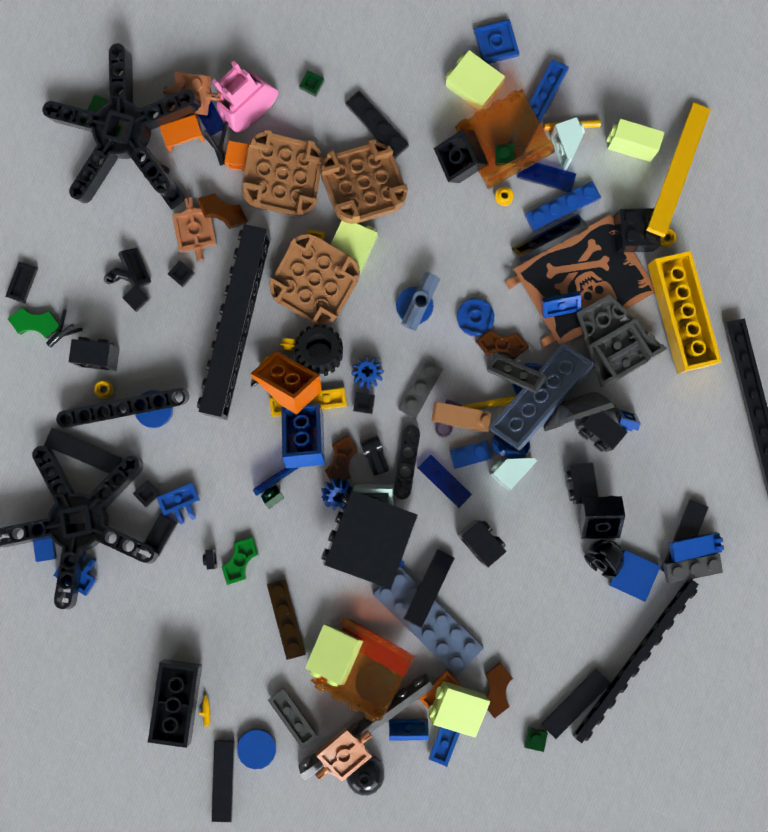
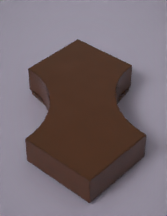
[197,193,247,229]
[475,329,529,360]
[325,435,358,483]
[485,662,513,719]

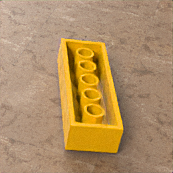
[647,251,722,374]

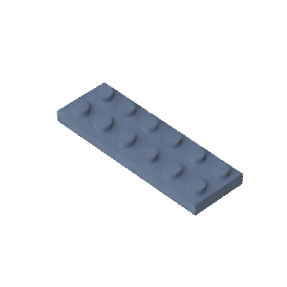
[489,343,594,451]
[373,566,484,676]

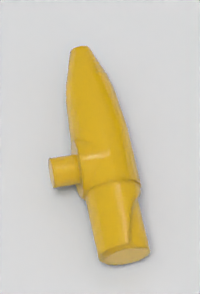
[199,695,211,726]

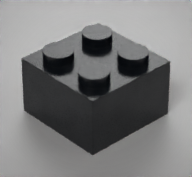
[433,129,489,183]
[614,208,661,253]
[68,337,120,371]
[576,411,628,452]
[578,496,626,539]

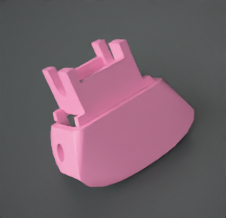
[212,61,278,133]

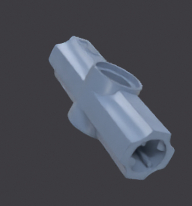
[401,272,440,331]

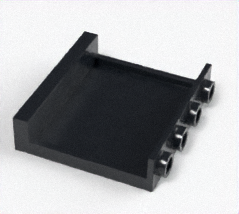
[321,490,418,589]

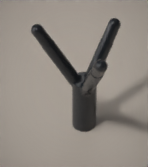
[204,122,228,166]
[46,309,83,348]

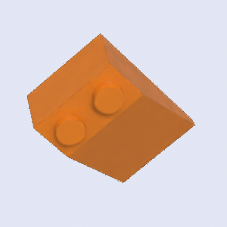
[250,351,322,414]

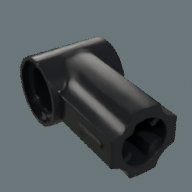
[360,435,389,476]

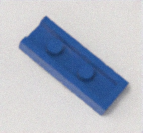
[669,532,724,562]

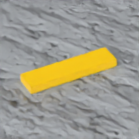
[269,387,347,417]

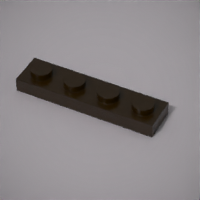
[267,579,306,660]

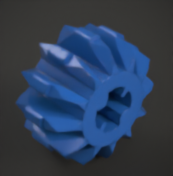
[351,356,384,389]
[321,477,353,511]

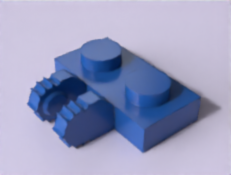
[157,482,200,525]
[53,553,98,596]

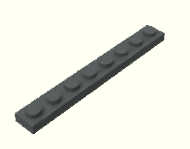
[298,674,434,780]

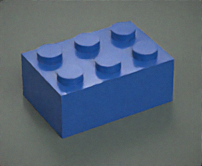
[282,403,325,469]

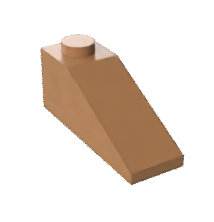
[432,402,491,432]

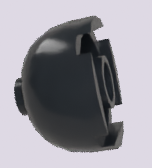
[584,540,624,579]
[346,755,385,796]

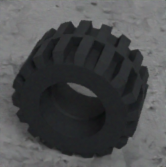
[295,324,343,376]

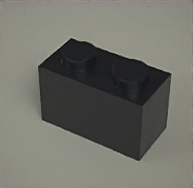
[565,462,599,505]

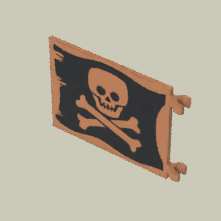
[505,214,655,348]

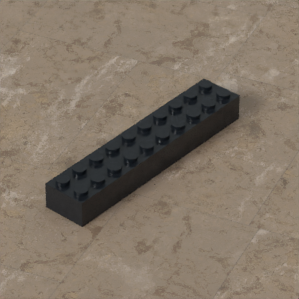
[197,224,271,420]

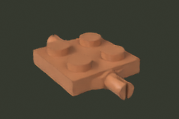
[163,72,221,115]
[172,198,217,262]
[315,727,373,782]

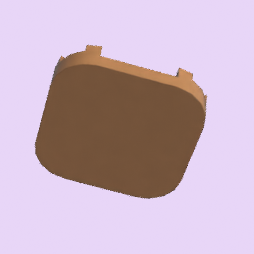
[241,130,324,217]
[321,140,408,224]
[269,234,360,325]

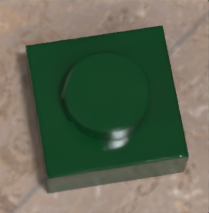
[299,70,325,97]
[495,144,515,166]
[261,485,284,509]
[524,727,548,752]

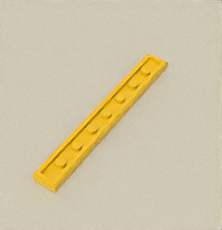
[646,102,711,237]

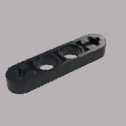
[394,425,420,499]

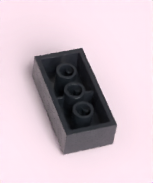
[457,520,507,568]
[147,659,202,748]

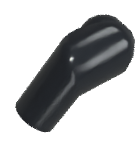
[104,268,130,284]

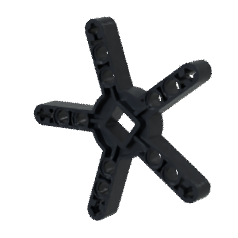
[42,43,201,203]
[0,446,158,610]

